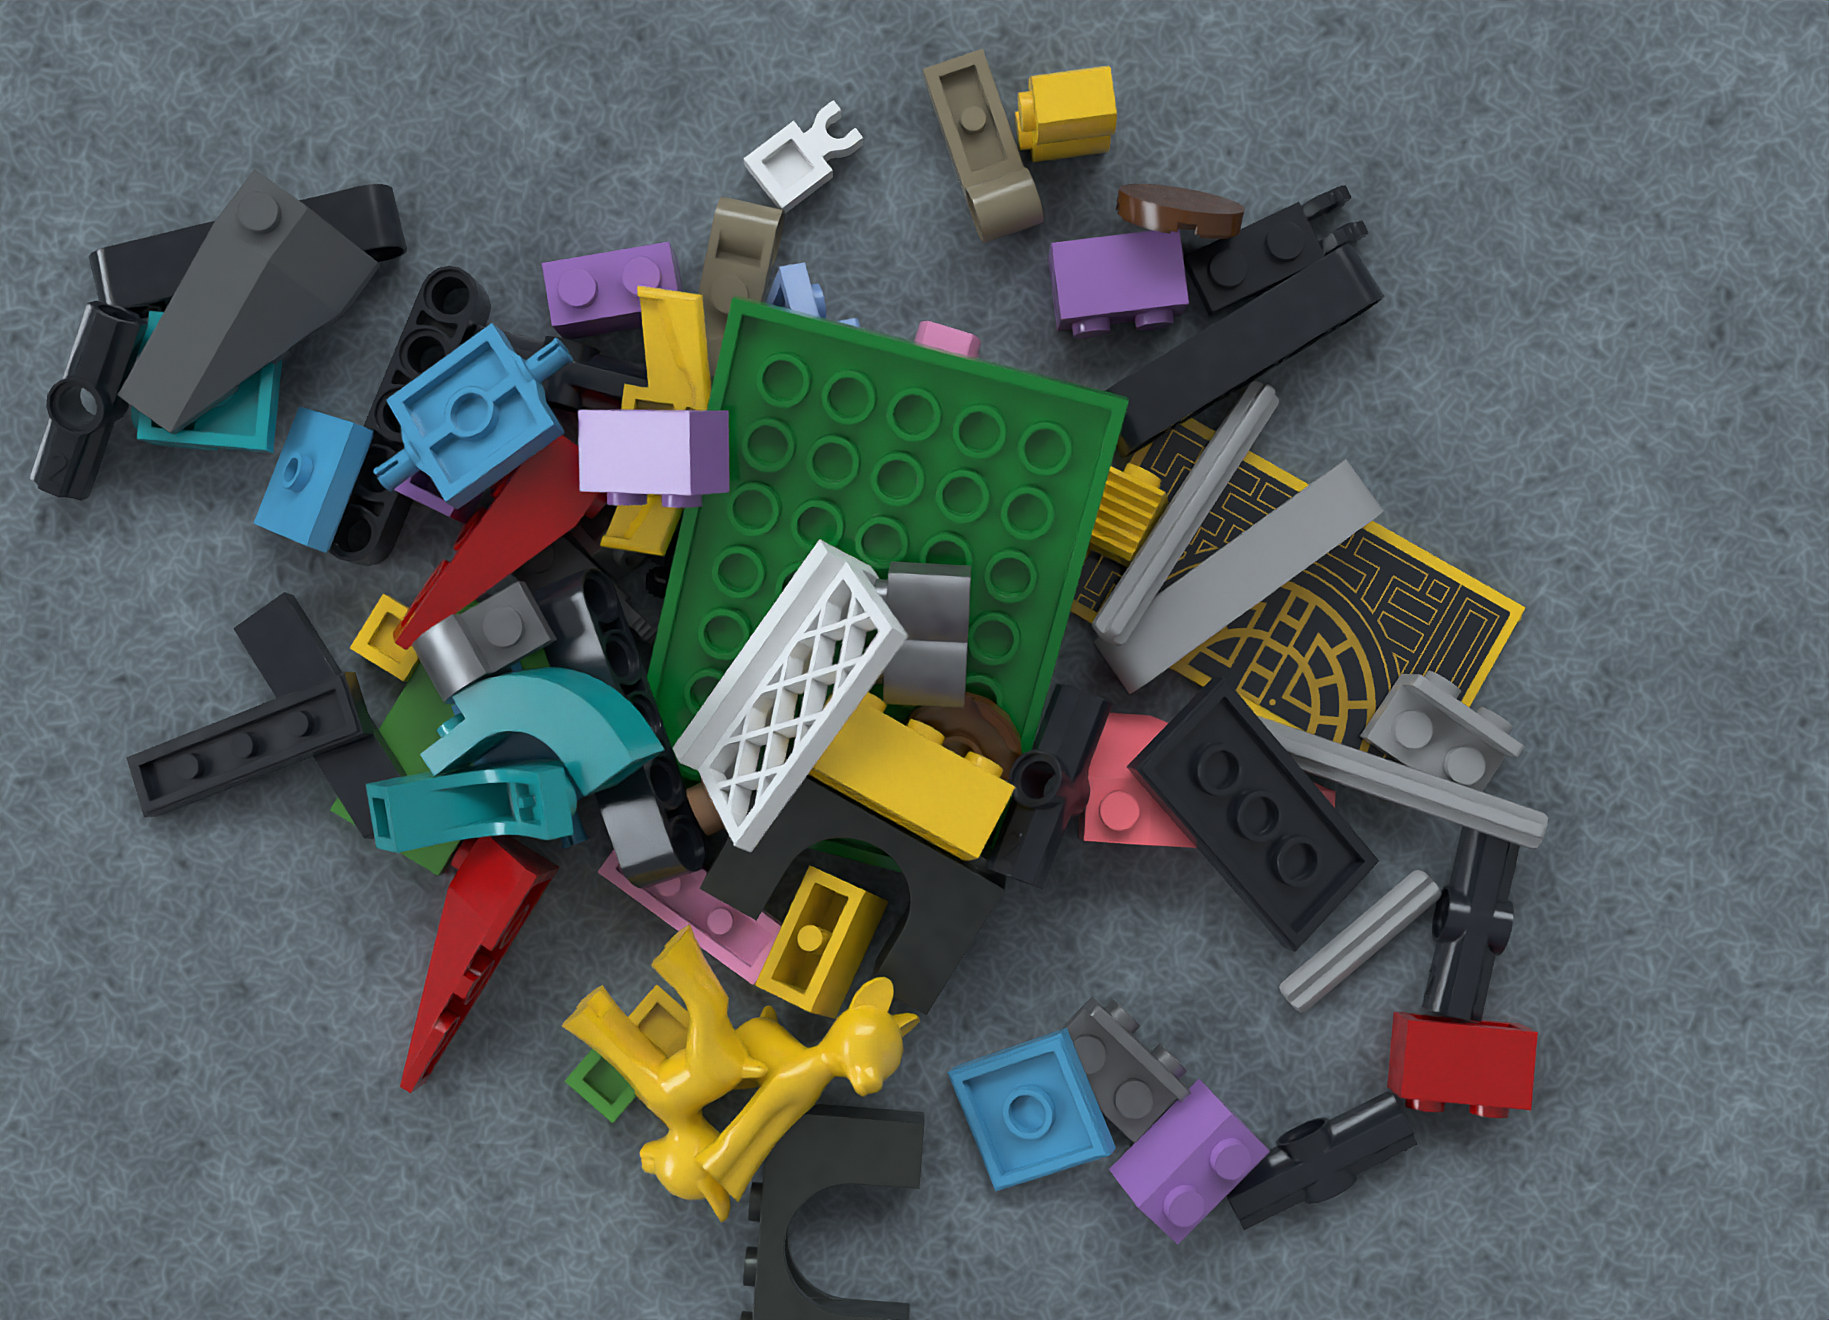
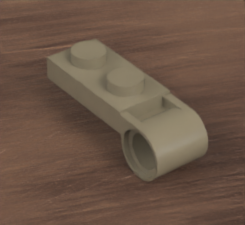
[923,49,1044,244]
[698,196,785,388]

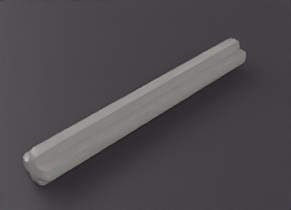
[1092,380,1279,646]
[1257,715,1548,850]

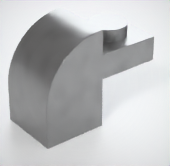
[412,581,557,704]

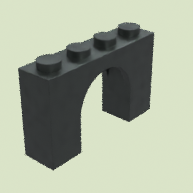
[699,744,1006,1015]
[740,1104,925,1320]

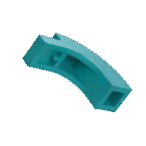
[420,667,665,797]
[366,759,577,853]

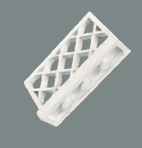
[672,539,908,852]

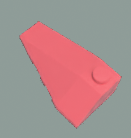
[1078,713,1336,848]

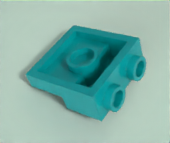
[131,311,282,453]

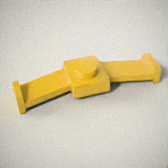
[600,285,711,556]

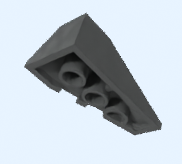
[118,169,381,435]

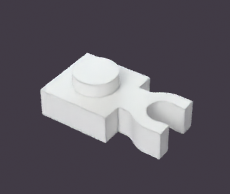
[744,100,863,214]

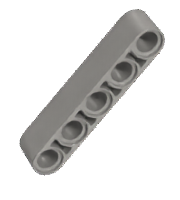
[1092,459,1384,694]

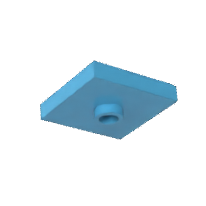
[253,406,374,553]
[947,1028,1116,1191]

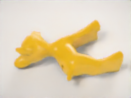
[562,924,768,1222]
[634,977,920,1202]

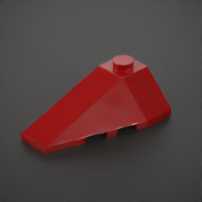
[393,435,607,650]
[400,835,560,1093]

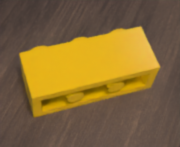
[808,692,1015,861]

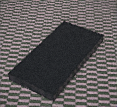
[1126,676,1379,952]

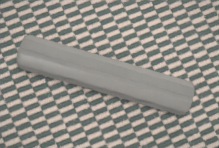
[1279,870,1441,1013]

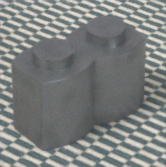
[874,562,971,708]

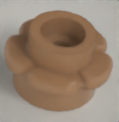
[686,778,728,836]

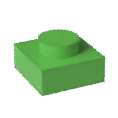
[565,1049,637,1123]

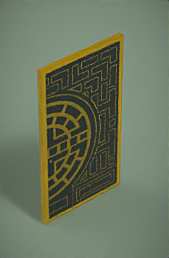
[1070,418,1526,763]

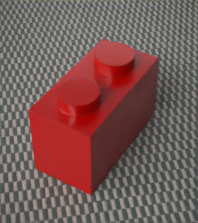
[1387,1011,1538,1118]

